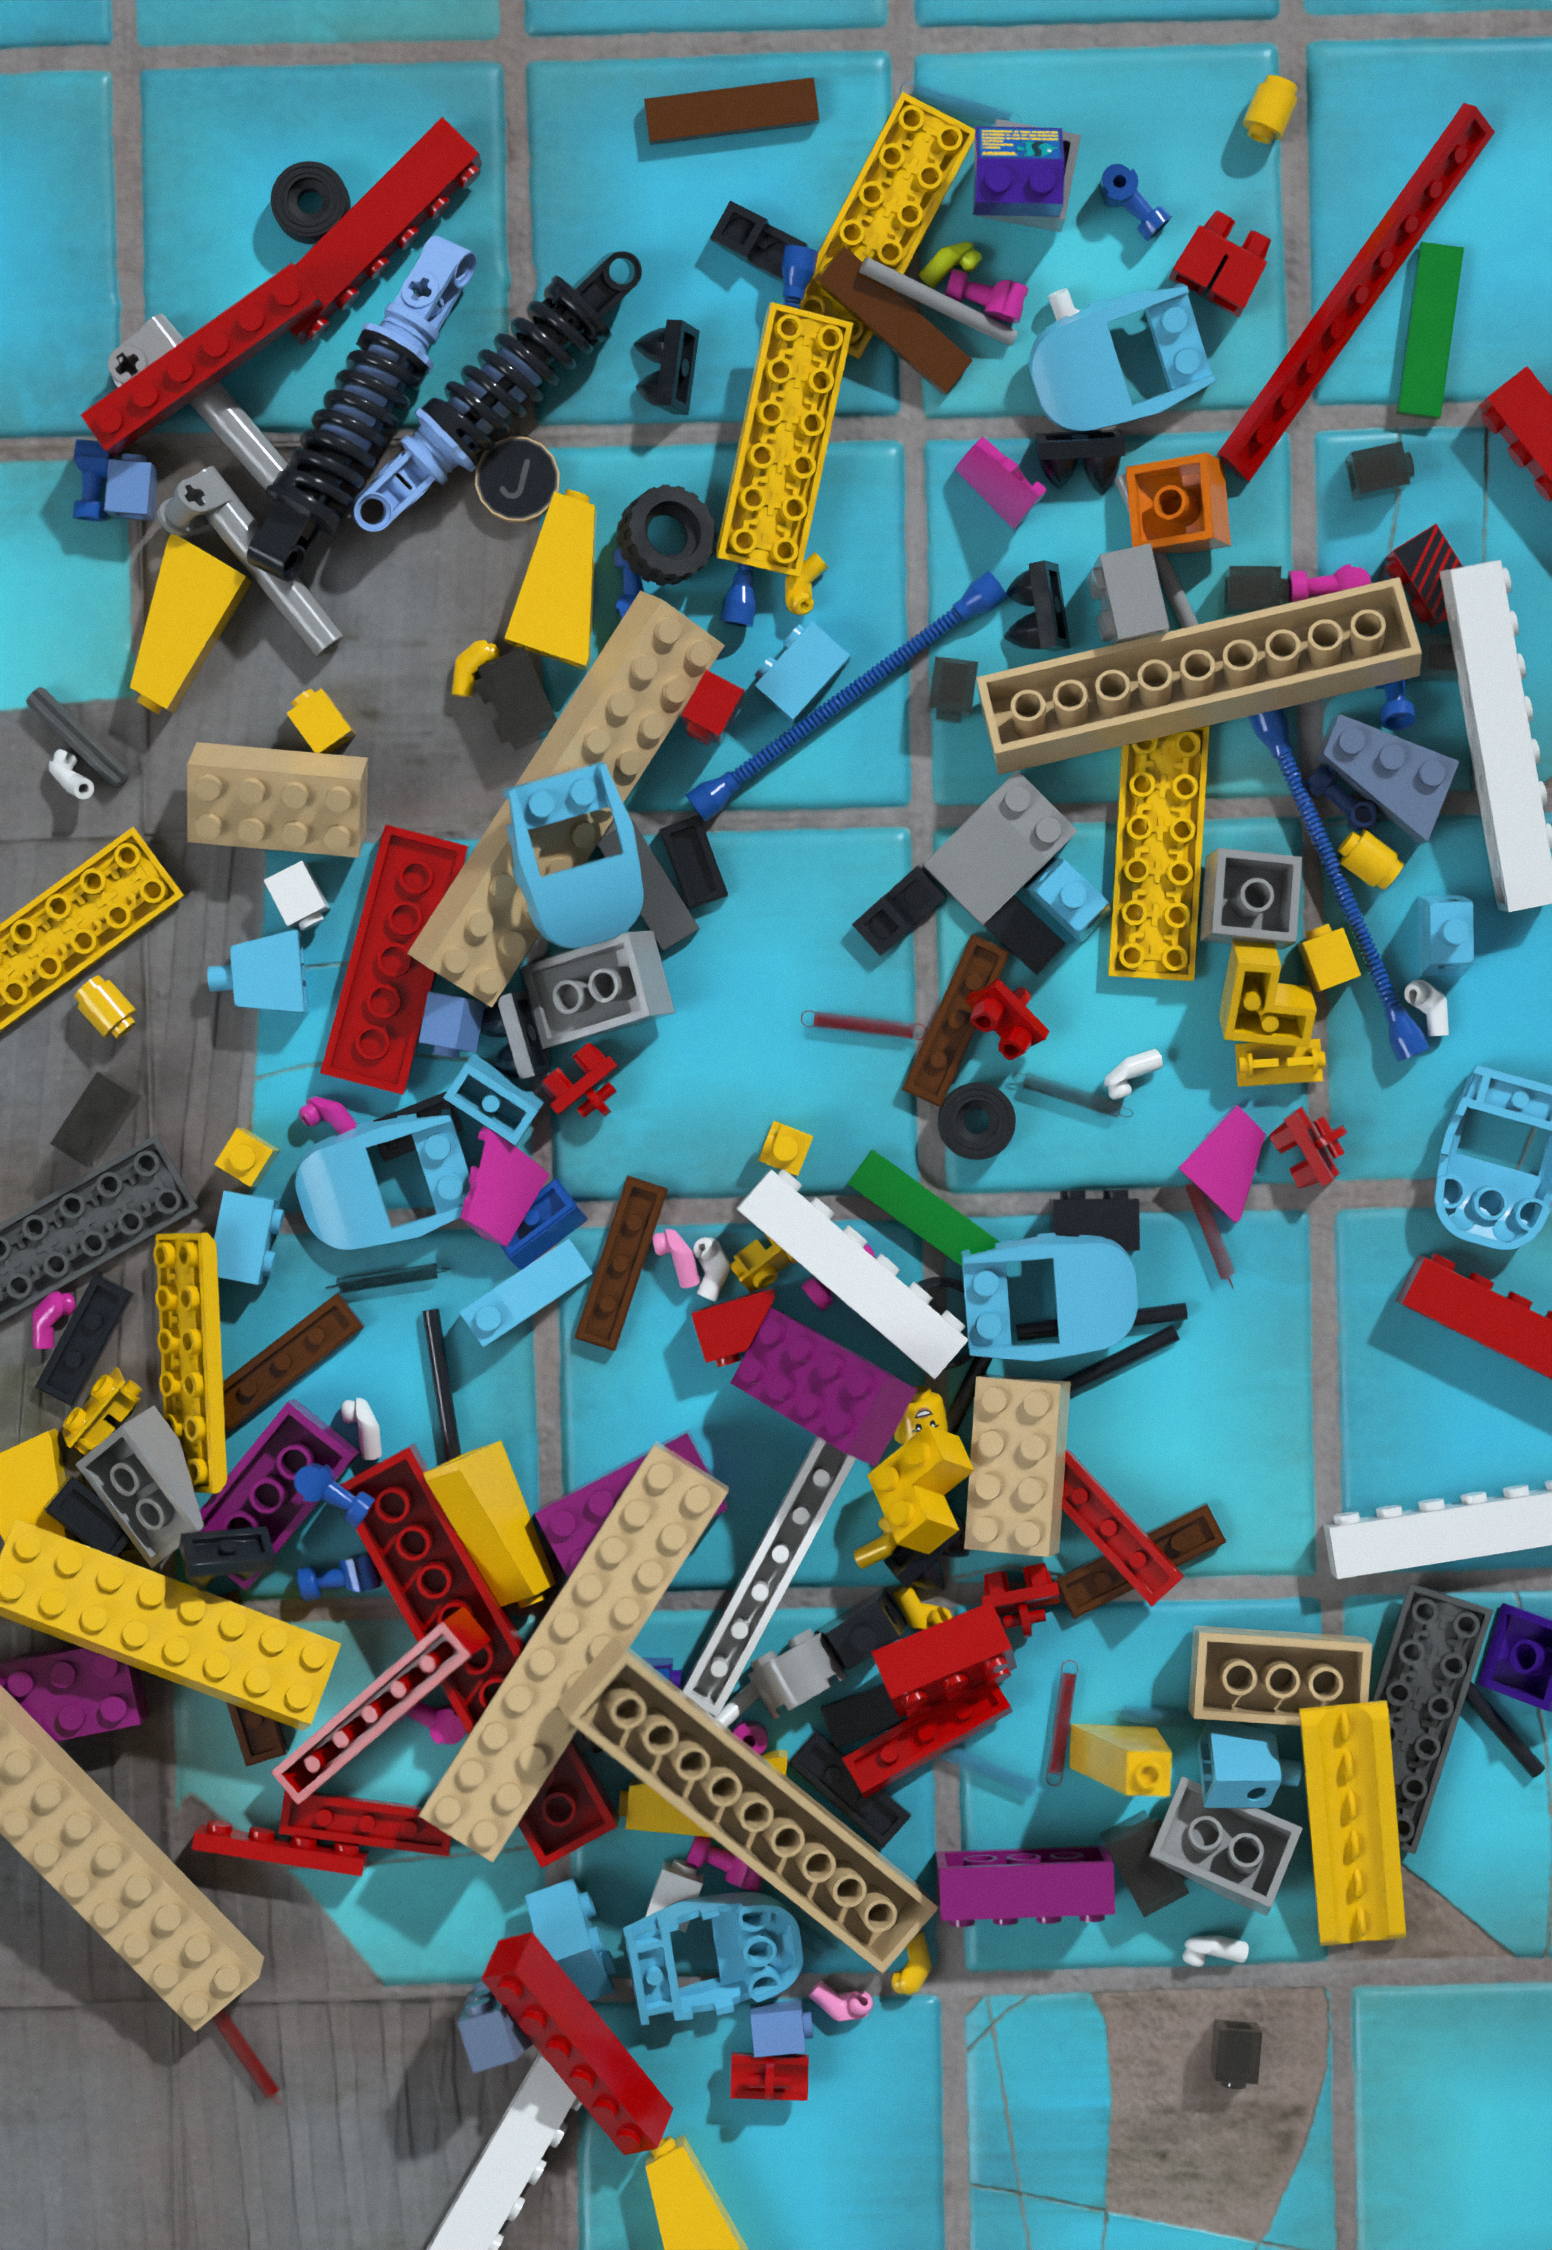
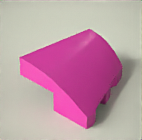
[955,436,1047,530]
[1177,1105,1266,1223]
[460,1126,550,1247]

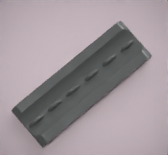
[0,1134,199,1323]
[1371,1583,1493,1854]

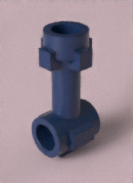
[1305,764,1377,831]

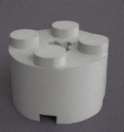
[748,1628,848,1720]

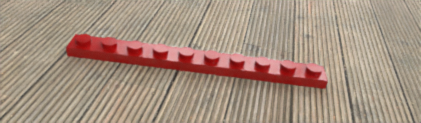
[1217,103,1495,482]

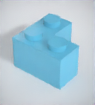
[525,1878,617,2002]

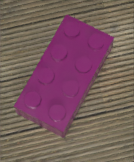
[730,1307,917,1467]
[199,1398,360,1591]
[534,1429,728,1578]
[0,1645,149,1742]
[935,1845,1115,1927]

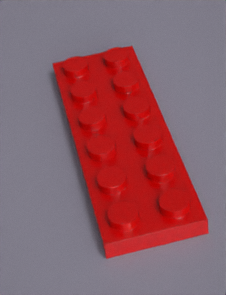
[320,824,469,1095]

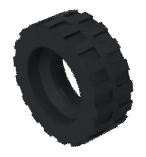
[617,484,717,586]

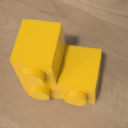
[1219,940,1317,1048]
[867,1425,975,1555]

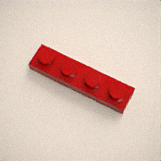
[1062,1449,1185,1607]
[842,1681,1013,1799]
[279,1790,452,1857]
[191,1820,369,1876]

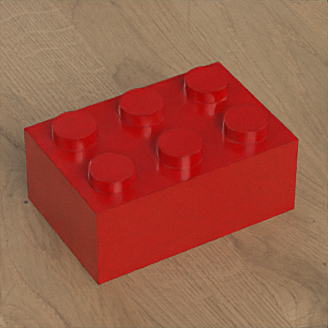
[872,1601,1017,1718]

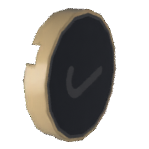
[475,437,560,523]

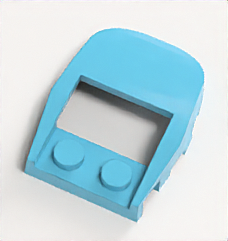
[1029,283,1216,432]
[502,761,644,948]
[1434,1065,1552,1250]
[295,1108,470,1250]
[961,1233,1138,1362]
[622,1892,804,2025]

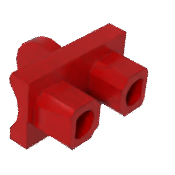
[966,979,1050,1060]
[541,1042,619,1119]
[1269,1107,1347,1189]
[981,1563,1060,1638]
[730,2052,809,2101]

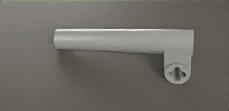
[108,313,292,491]
[157,466,344,658]

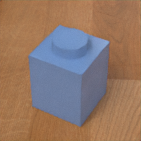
[104,454,159,521]
[419,992,485,1059]
[750,2000,813,2058]

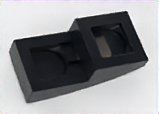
[710,201,808,283]
[852,865,947,956]

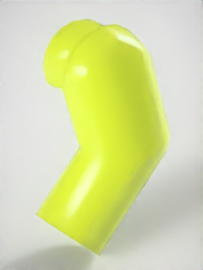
[919,241,982,288]

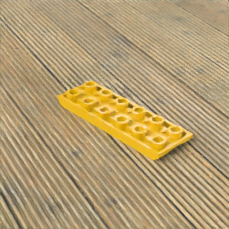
[798,92,975,360]
[716,302,853,577]
[1108,725,1210,981]
[0,827,185,1033]
[153,1233,227,1494]
[1299,1700,1406,1946]

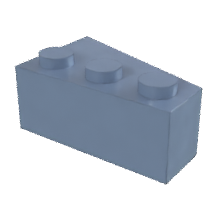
[1316,714,1460,846]
[458,1981,533,2074]

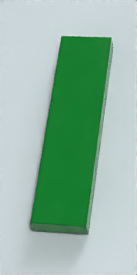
[1396,242,1464,420]
[847,1149,1000,1267]

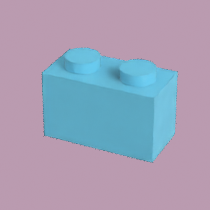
[754,621,851,724]
[443,1054,545,1145]
[214,1190,285,1285]

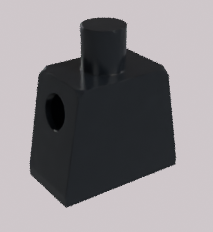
[816,1587,907,1670]

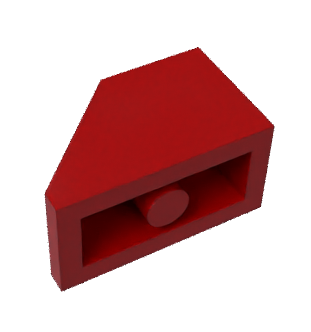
[691,1287,776,1368]

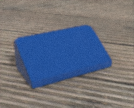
[499,1178,587,1270]

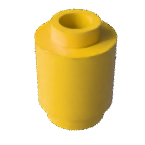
[1242,75,1298,144]
[1338,829,1404,890]
[74,975,137,1039]

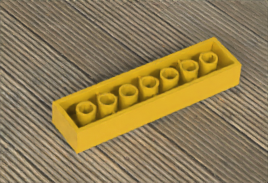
[0,1519,341,1731]

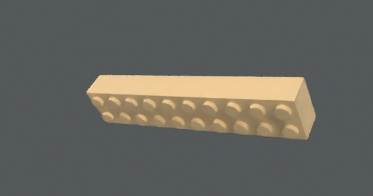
[976,577,1422,775]
[407,591,725,1008]
[419,1441,729,1863]
[557,1636,939,1974]
[0,1685,264,2032]

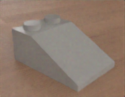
[922,770,1078,926]
[521,930,675,1049]
[75,1405,204,1568]
[1149,1776,1303,1916]

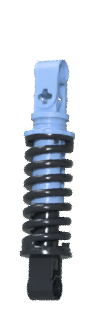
[247,235,477,582]
[350,251,642,532]

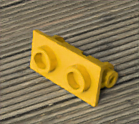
[1235,1039,1326,1087]
[730,1233,797,1293]
[62,1366,142,1456]

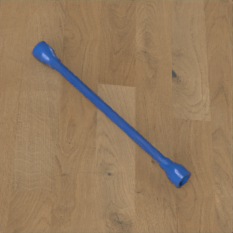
[719,245,818,627]
[685,571,1008,822]
[1248,708,1430,1061]

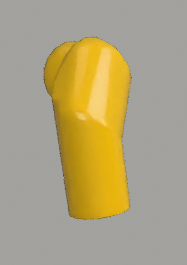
[785,552,828,616]
[452,640,500,697]
[853,1516,898,1569]
[892,1585,952,1631]
[891,1930,932,1995]

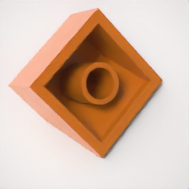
[1126,452,1231,553]

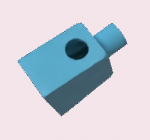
[1023,857,1111,944]
[1418,895,1474,977]
[207,930,309,1013]
[1197,1720,1302,1808]

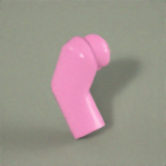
[652,1229,700,1288]
[808,1980,873,2022]

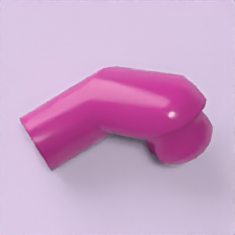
[299,1096,357,1135]
[32,1291,76,1349]

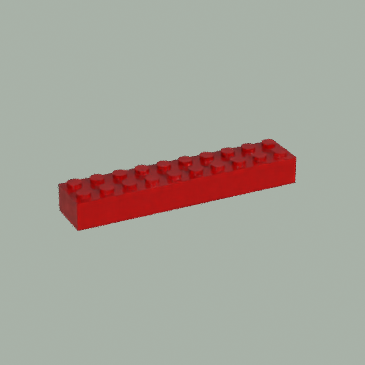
[339,1443,620,1868]

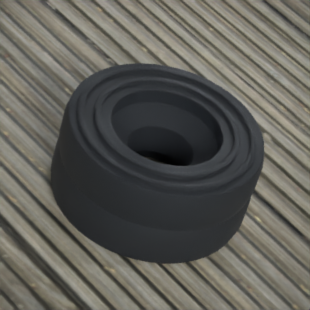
[271,161,351,244]
[938,1083,1016,1160]

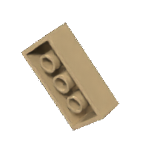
[187,742,368,858]
[964,1374,1071,1557]
[1188,1625,1372,1726]

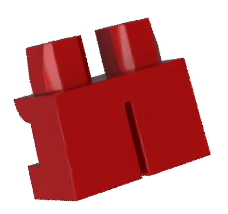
[1168,210,1271,317]

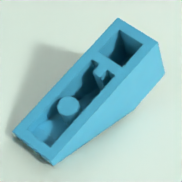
[459,1238,593,1348]

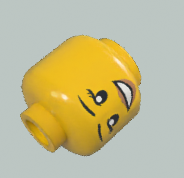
[893,1386,948,1445]

